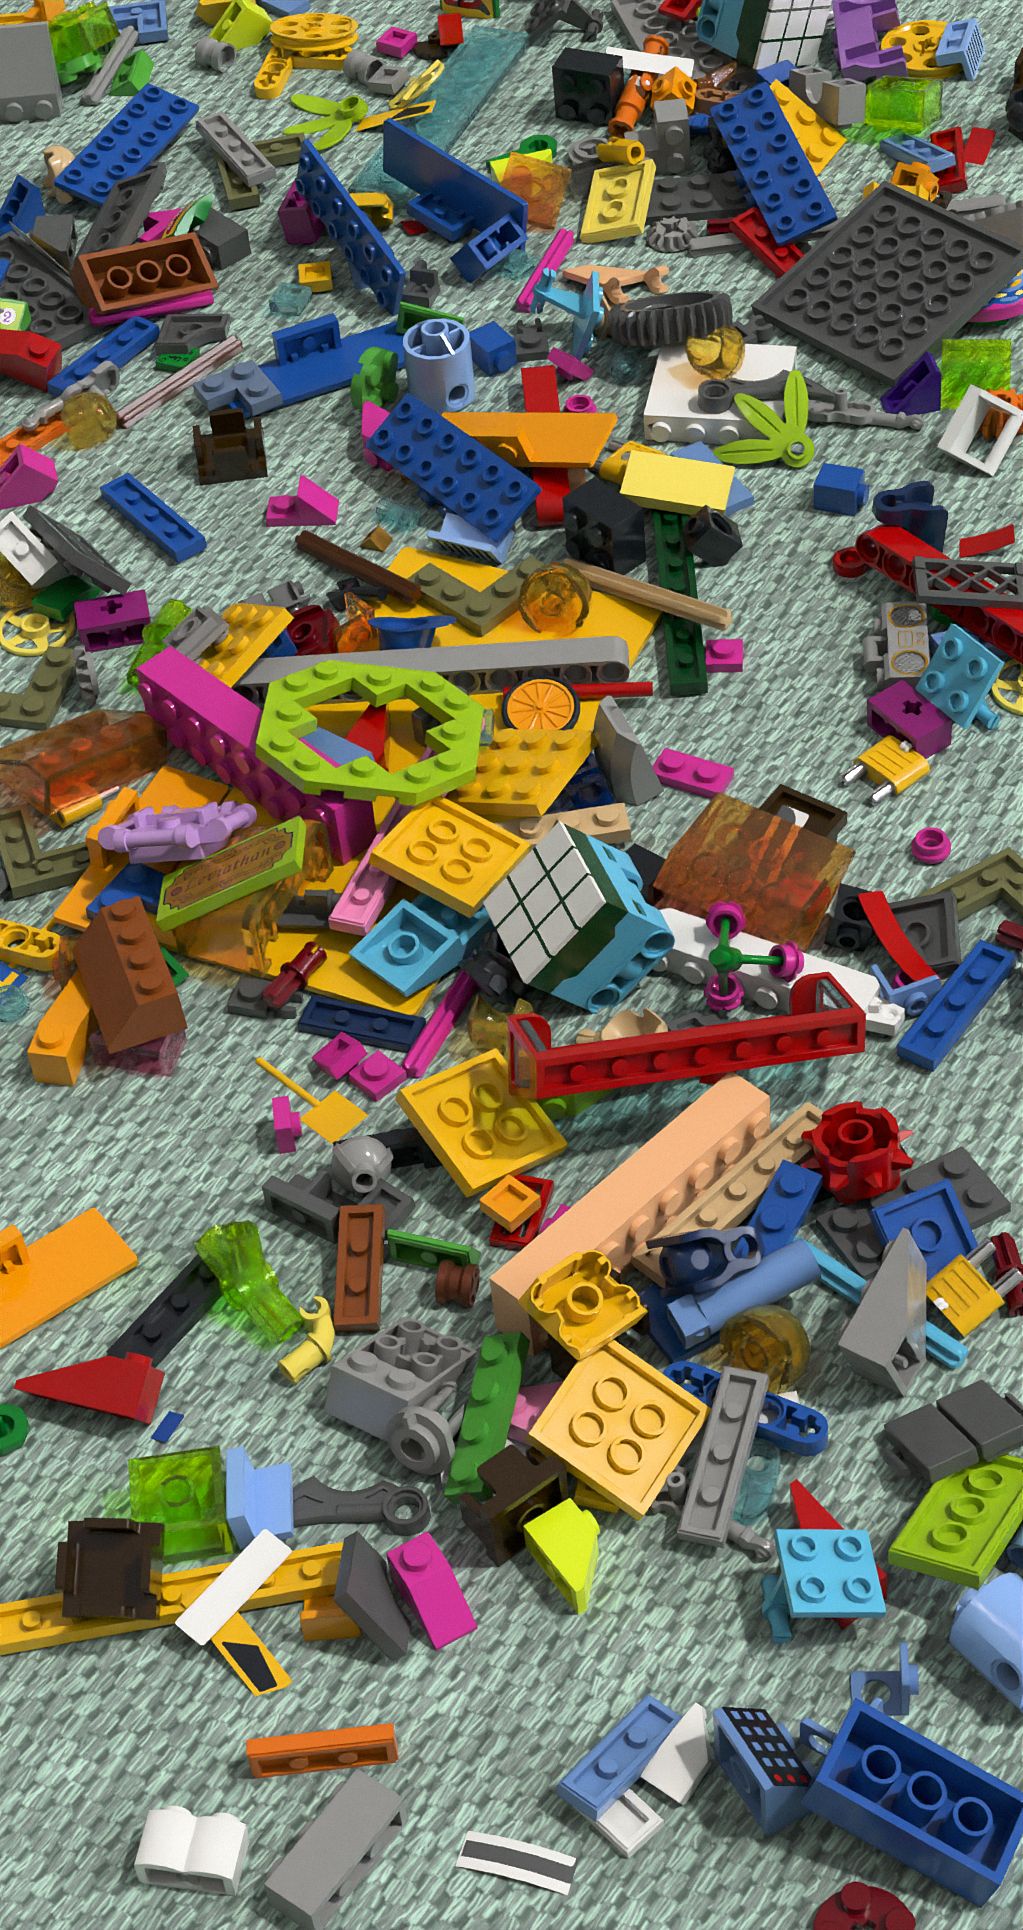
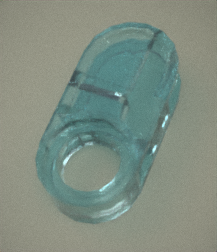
[732,1439,781,1525]

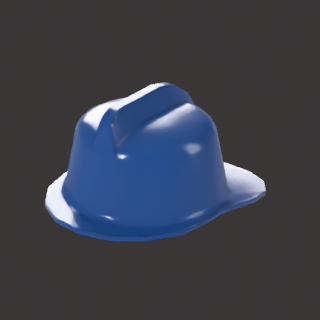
[368,615,456,651]

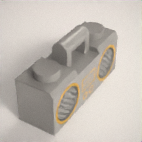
[863,601,930,700]

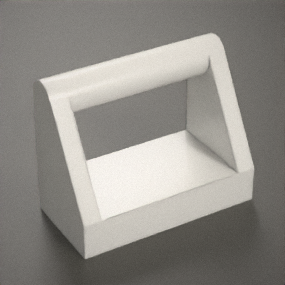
[937,384,1023,476]
[0,511,69,589]

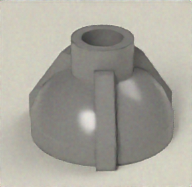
[331,1136,394,1197]

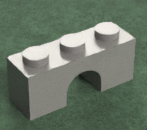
[789,66,866,129]

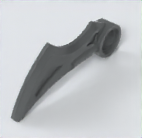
[698,369,835,414]
[293,1475,431,1536]

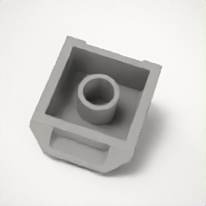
[593,696,664,806]

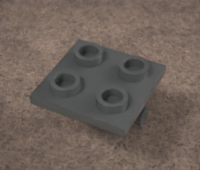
[522,0,604,45]

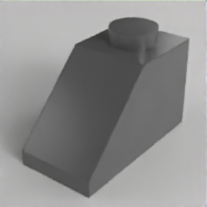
[198,208,251,270]
[29,214,78,275]

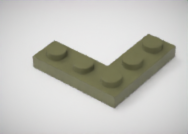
[214,132,306,211]
[407,556,557,637]
[0,646,77,731]
[0,803,90,899]
[914,847,1023,921]

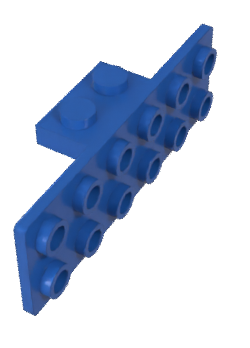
[710,82,838,247]
[54,83,199,207]
[383,118,528,254]
[295,139,406,316]
[227,313,405,419]
[365,393,542,543]

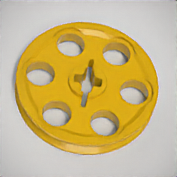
[270,13,358,52]
[881,20,964,81]

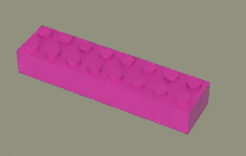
[136,646,377,865]

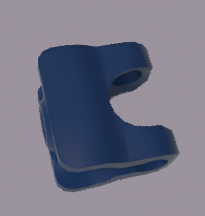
[872,481,948,553]
[645,1226,765,1298]

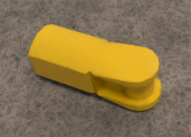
[596,136,645,165]

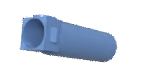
[667,1238,821,1349]

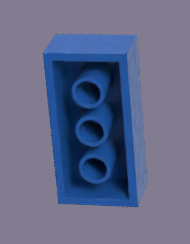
[799,1698,1023,1908]

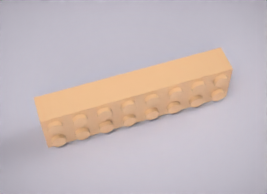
[489,1071,771,1357]

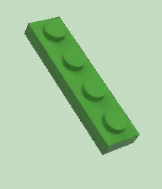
[444,1331,531,1505]

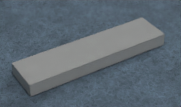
[195,111,276,188]
[677,1366,770,1549]

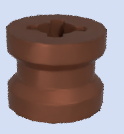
[435,1260,480,1308]

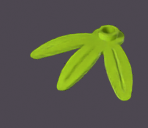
[283,94,368,151]
[713,370,815,468]

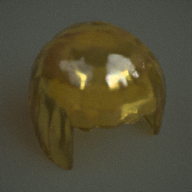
[685,325,745,380]
[61,392,117,449]
[467,994,534,1060]

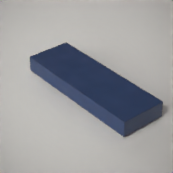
[298,996,426,1053]

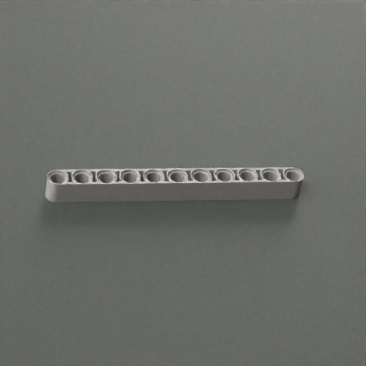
[231,636,630,708]

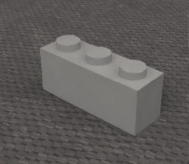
[264,1769,409,1930]

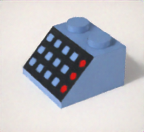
[713,1707,815,1837]

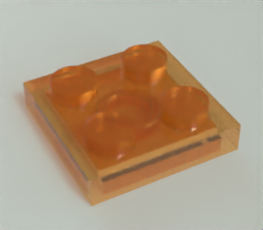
[501,151,572,230]

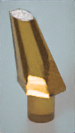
[693,62,737,91]

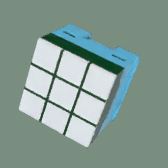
[696,0,832,70]
[483,821,675,1013]

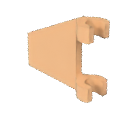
[562,264,669,304]

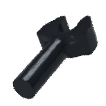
[326,578,387,610]

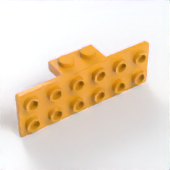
[441,412,618,468]
[53,765,230,932]
[0,1208,139,1349]

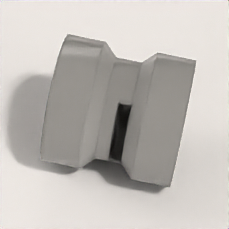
[195,36,236,73]
[343,49,385,86]

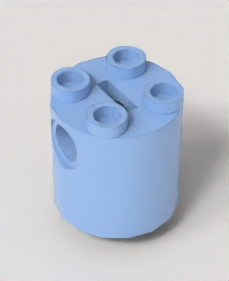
[403,318,475,415]
[949,1572,1023,1714]

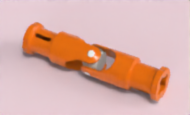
[608,35,669,139]

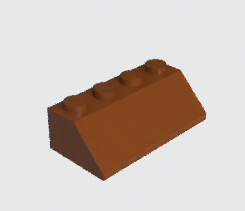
[70,232,219,315]
[72,896,188,1054]

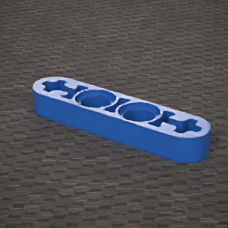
[663,1361,828,1457]

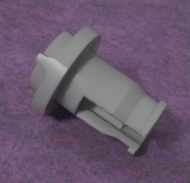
[386,1381,468,1475]

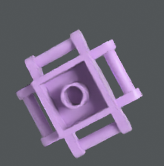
[98,801,257,864]

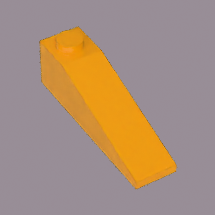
[27,969,98,1086]

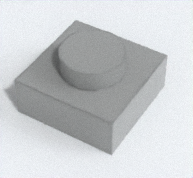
[367,65,410,95]

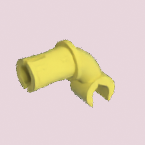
[277,1296,335,1385]

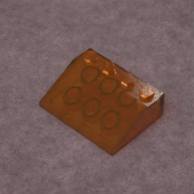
[0,709,168,816]
[653,792,856,953]

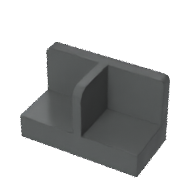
[262,1171,358,1244]

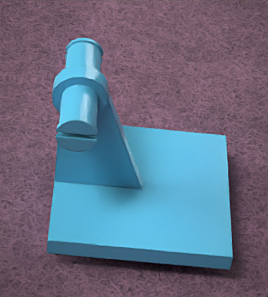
[529,268,604,361]
[915,623,1005,729]
[760,1529,886,1643]

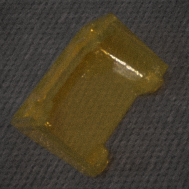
[172,819,334,978]

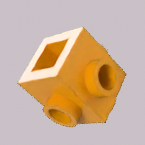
[650,66,697,116]
[890,161,939,202]

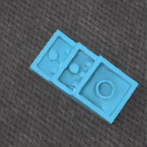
[348,893,496,997]

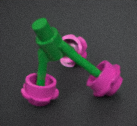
[703,901,804,1011]

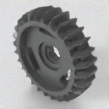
[609,290,733,347]

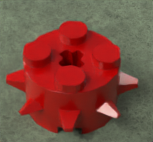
[800,1101,914,1204]

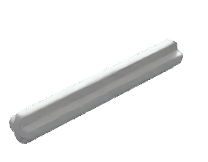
[82,26,139,106]

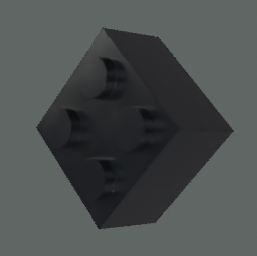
[552,47,624,126]
[562,477,646,575]

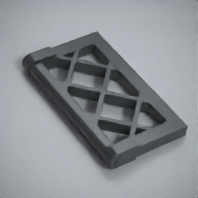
[911,556,1023,610]

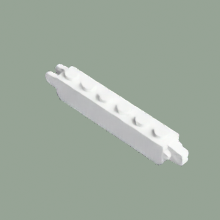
[653,908,905,1036]

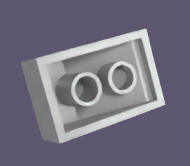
[0,21,63,122]

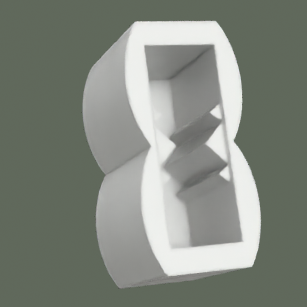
[134,1806,250,1896]

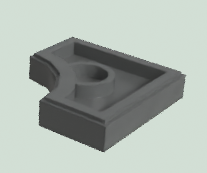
[155,314,231,356]
[877,890,961,974]
[333,1531,411,1662]

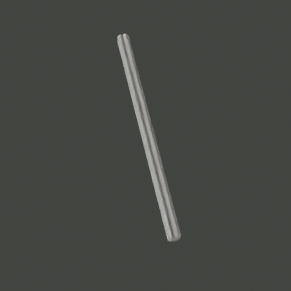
[688,194,1006,257]

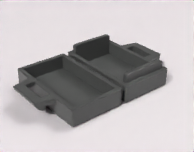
[883,1380,1023,1484]

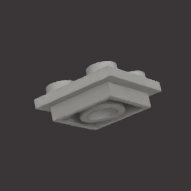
[161,606,230,665]

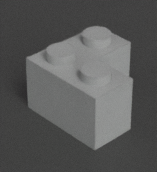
[624,98,691,174]

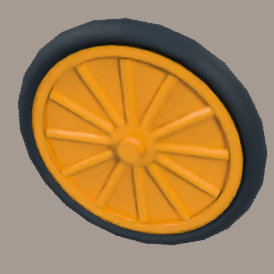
[501,675,580,730]

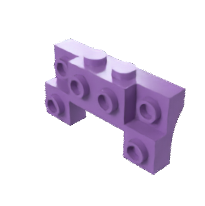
[831,0,909,85]

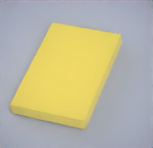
[580,159,656,243]
[620,450,735,515]

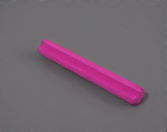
[515,228,574,313]
[88,290,214,327]
[401,956,479,1079]

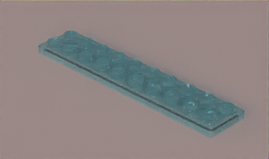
[348,25,530,209]

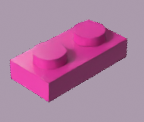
[652,748,734,801]

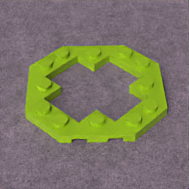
[255,660,484,806]

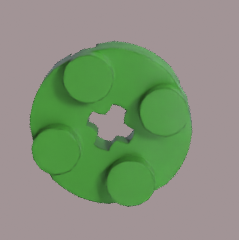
[56,48,103,85]
[350,346,399,413]

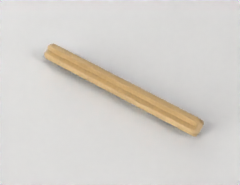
[559,558,733,631]

